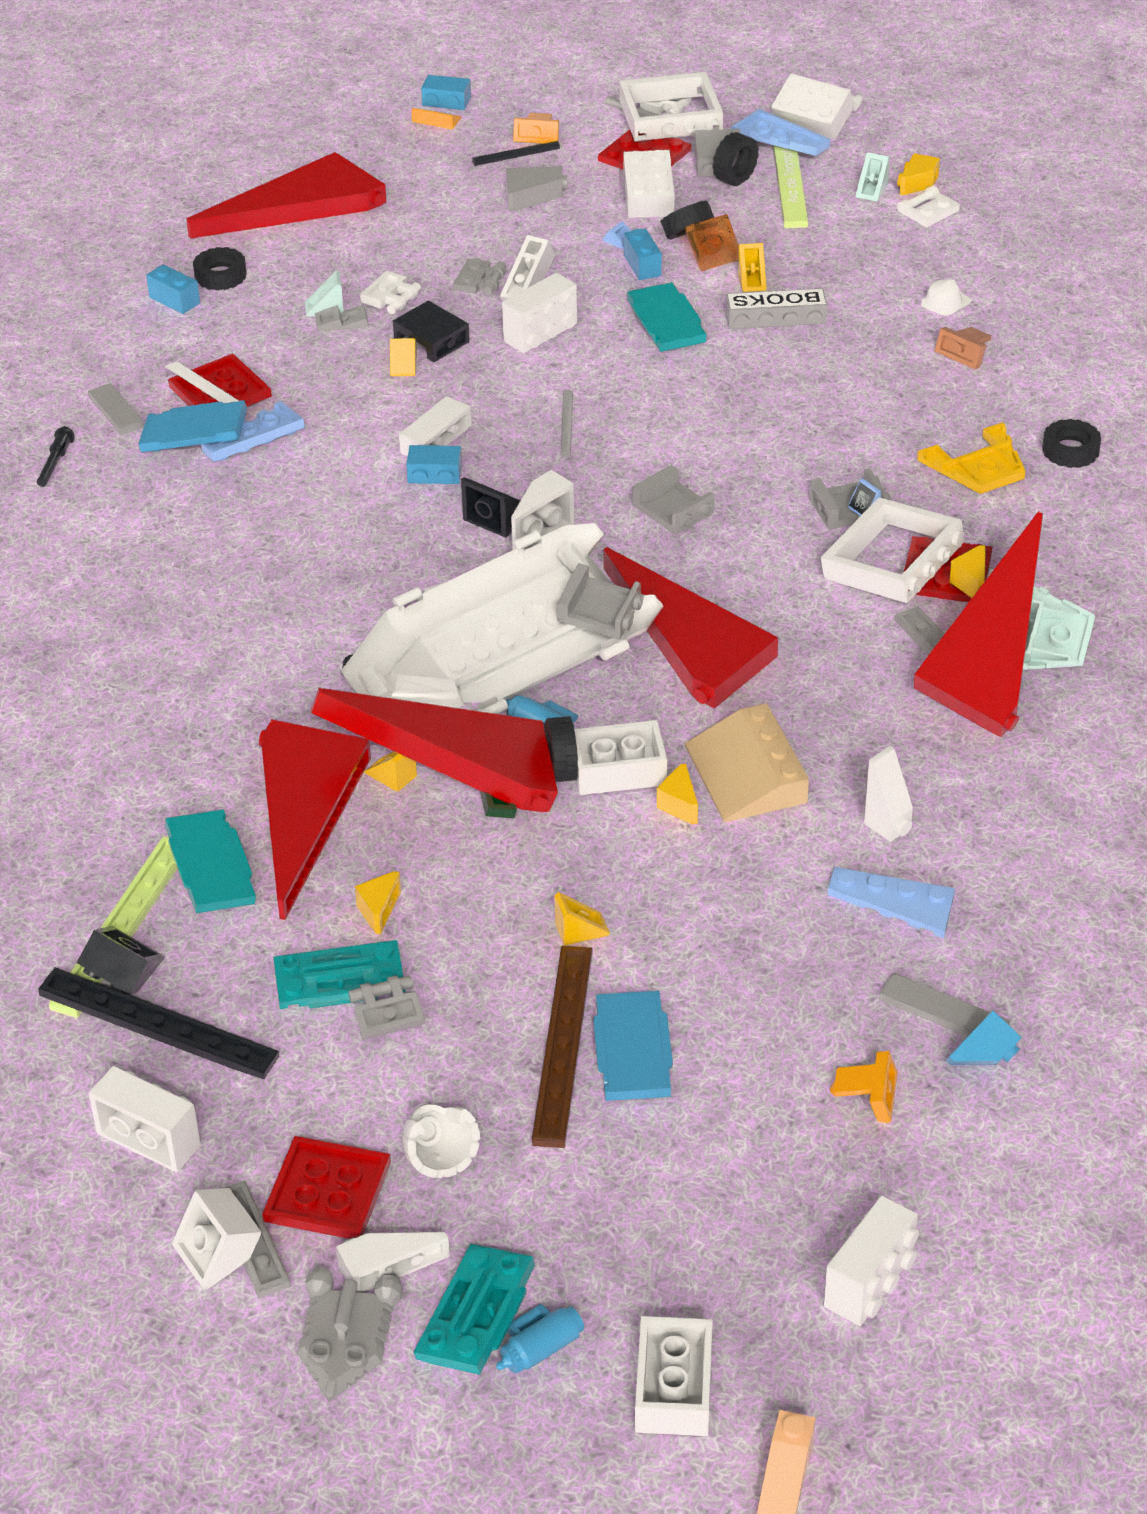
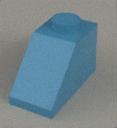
[945,1011,1022,1065]

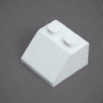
[172,1188,262,1289]

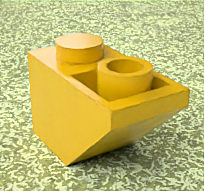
[897,153,940,195]

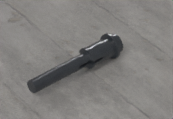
[36,426,75,487]

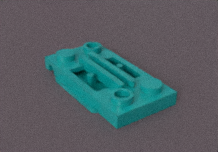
[627,282,707,352]
[165,809,256,914]
[273,940,406,1009]
[414,1244,535,1375]

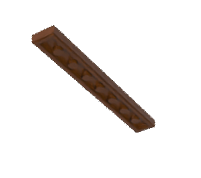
[532,945,593,1148]

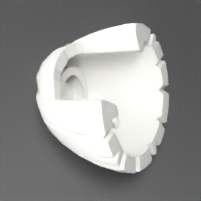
[402,1104,480,1178]

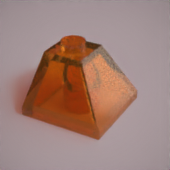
[685,214,739,272]

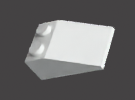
[511,470,574,551]

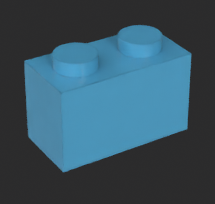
[421,75,471,110]
[624,228,662,280]
[146,264,200,314]
[406,445,462,484]

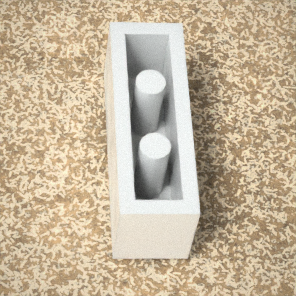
[399,396,472,456]

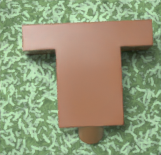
[934,327,992,370]

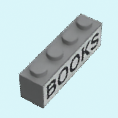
[726,288,827,329]

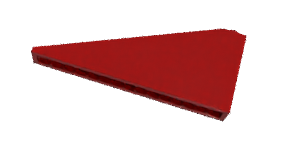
[186,152,387,239]
[914,511,1043,737]
[603,547,778,709]
[311,688,558,812]
[259,719,371,920]

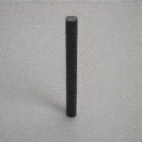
[472,140,560,166]

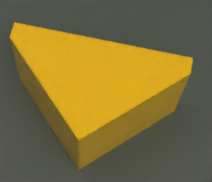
[738,243,767,292]
[390,338,418,376]
[949,545,985,598]
[364,751,417,792]
[657,763,698,824]
[355,871,401,935]
[554,892,610,946]

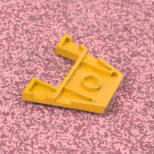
[917,422,1026,494]

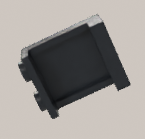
[393,300,470,363]

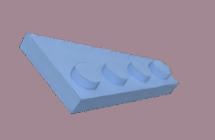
[731,109,831,156]
[201,400,305,462]
[828,867,955,938]

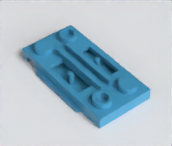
[138,401,247,452]
[593,991,673,1101]

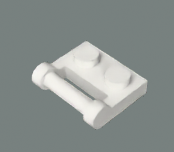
[897,186,960,227]

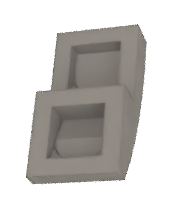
[315,305,369,332]

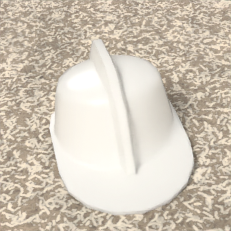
[921,279,972,316]

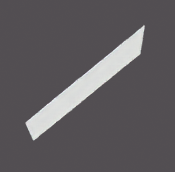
[165,362,239,403]

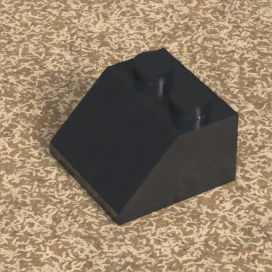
[461,477,521,538]
[76,926,165,994]

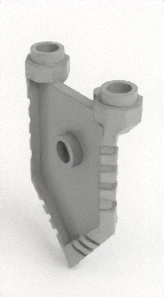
[297,1267,402,1402]

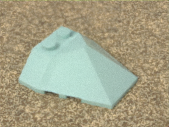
[989,568,1095,670]

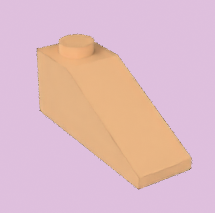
[757,1410,816,1514]

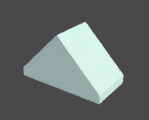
[855,153,890,202]
[305,271,344,317]

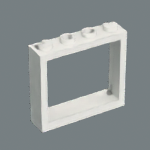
[619,72,723,141]
[821,497,965,603]

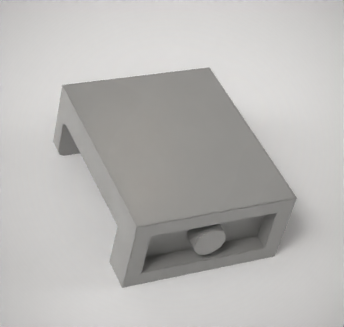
[632,465,714,535]
[809,468,891,530]
[557,563,644,640]

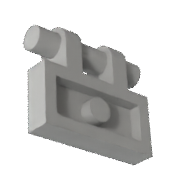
[453,258,506,295]
[348,975,425,1040]

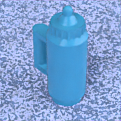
[506,695,578,730]
[496,1304,584,1373]

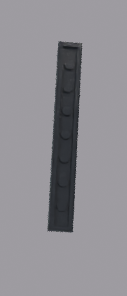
[38,967,279,1079]

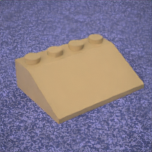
[685,703,809,823]

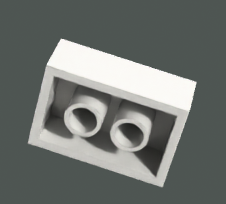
[771,73,854,140]
[623,150,675,218]
[502,272,577,353]
[574,720,667,795]
[89,1066,201,1172]
[824,1195,919,1326]
[635,1316,713,1436]

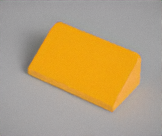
[411,108,461,129]

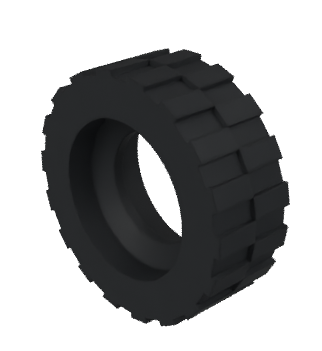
[712,132,759,186]
[660,200,715,239]
[193,247,247,291]
[1042,419,1102,468]
[545,716,578,782]

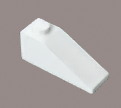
[500,235,555,299]
[864,746,913,842]
[336,1232,450,1293]

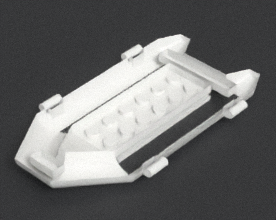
[341,523,663,714]

